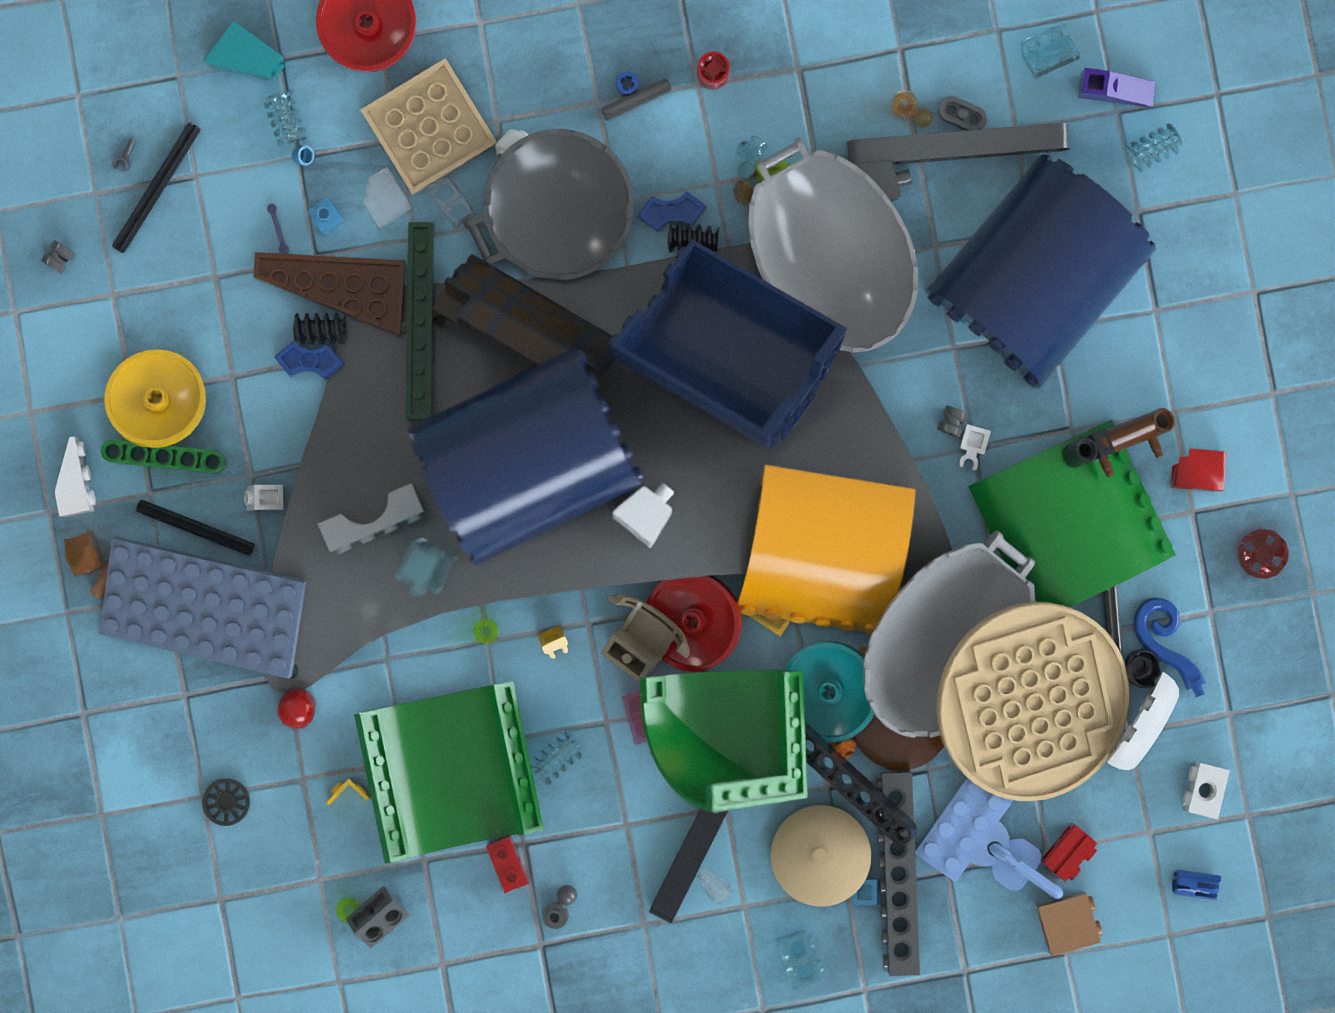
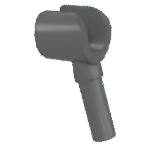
[112,138,136,172]

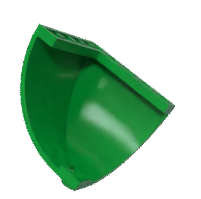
[640,670,807,812]

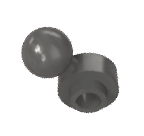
[543,885,577,929]

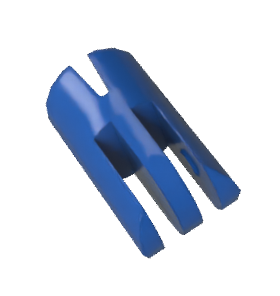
[1172,869,1222,900]

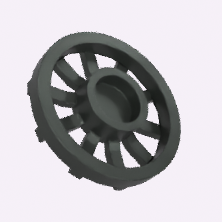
[202,779,250,826]

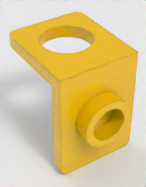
[326,777,371,806]

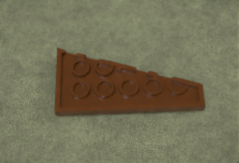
[254,252,406,336]

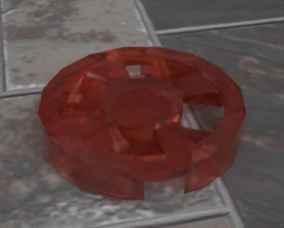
[1238,529,1289,579]

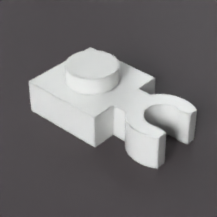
[958,424,991,471]

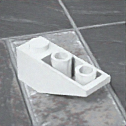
[55,436,96,517]

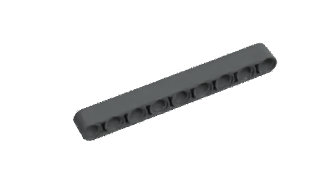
[847,123,1070,165]

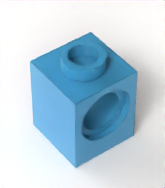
[307,197,345,235]

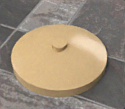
[771,805,871,906]

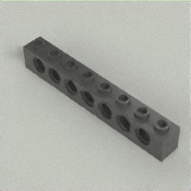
[876,771,920,976]

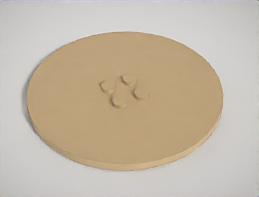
[936,602,1130,801]

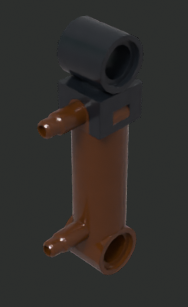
[1063,408,1175,477]

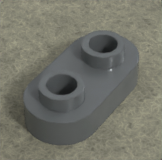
[938,96,987,131]

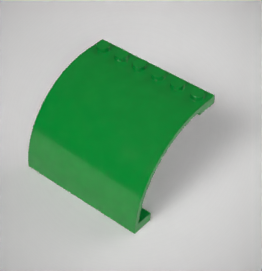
[968,419,1176,607]
[354,681,544,864]

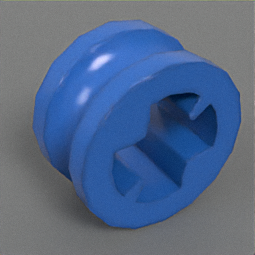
[616,72,638,96]

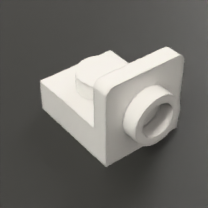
[243,485,284,511]

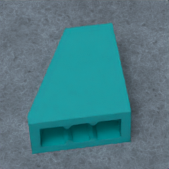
[204,21,285,80]

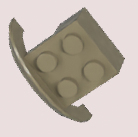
[601,594,690,683]

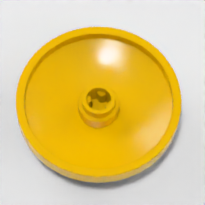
[104,349,206,448]

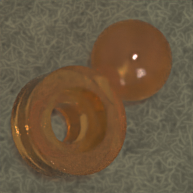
[892,91,933,128]

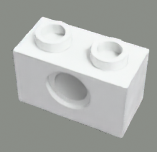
[1182,762,1230,819]

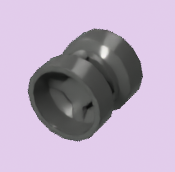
[41,240,76,274]
[937,405,969,438]

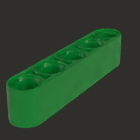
[101,440,227,474]

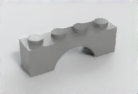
[318,483,426,555]

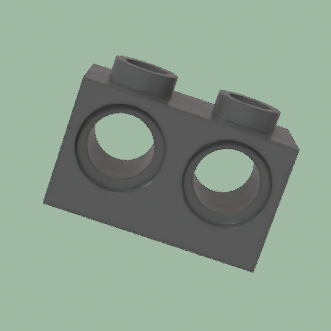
[346,886,409,948]

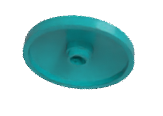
[785,641,875,742]

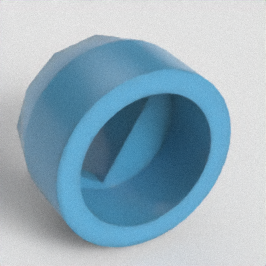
[292,146,314,166]

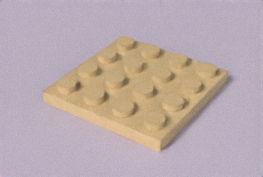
[361,58,497,195]

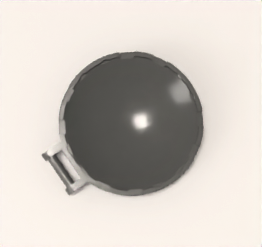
[463,129,634,280]

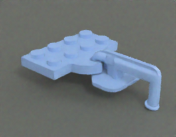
[915,778,1063,899]

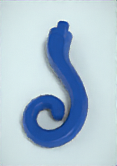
[1134,597,1206,697]

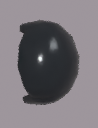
[1124,648,1161,689]

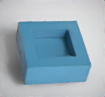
[852,880,879,905]

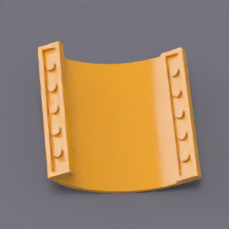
[737,465,916,635]

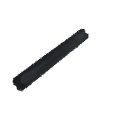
[136,500,255,556]

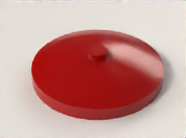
[316,0,417,73]
[646,575,742,672]

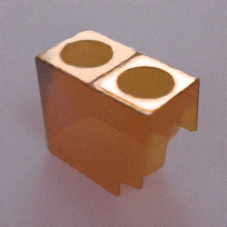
[64,529,107,576]

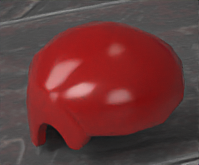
[277,688,316,729]

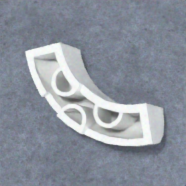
[1107,672,1179,770]

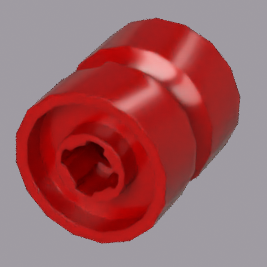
[697,51,730,90]

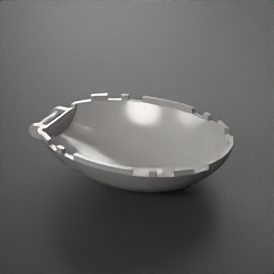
[748,137,918,353]
[863,531,1035,738]

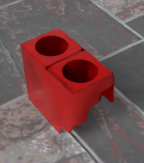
[1171,448,1226,492]

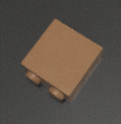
[1035,891,1103,956]

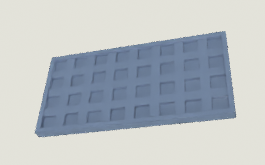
[99,537,307,679]

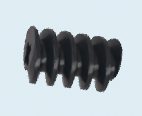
[667,221,720,253]
[293,313,347,345]

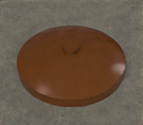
[853,716,944,771]

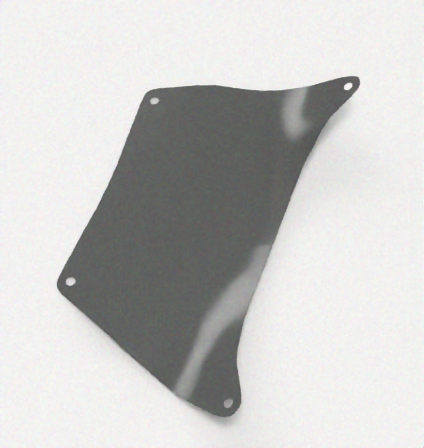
[265,243,952,693]

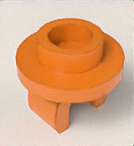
[829,739,856,759]

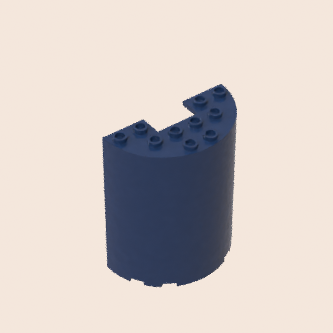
[926,154,1156,388]
[608,239,848,450]
[408,347,644,565]

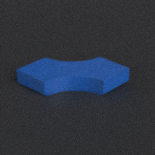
[637,192,707,232]
[274,341,345,380]

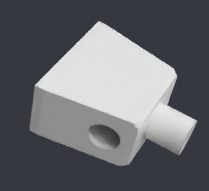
[613,483,674,548]

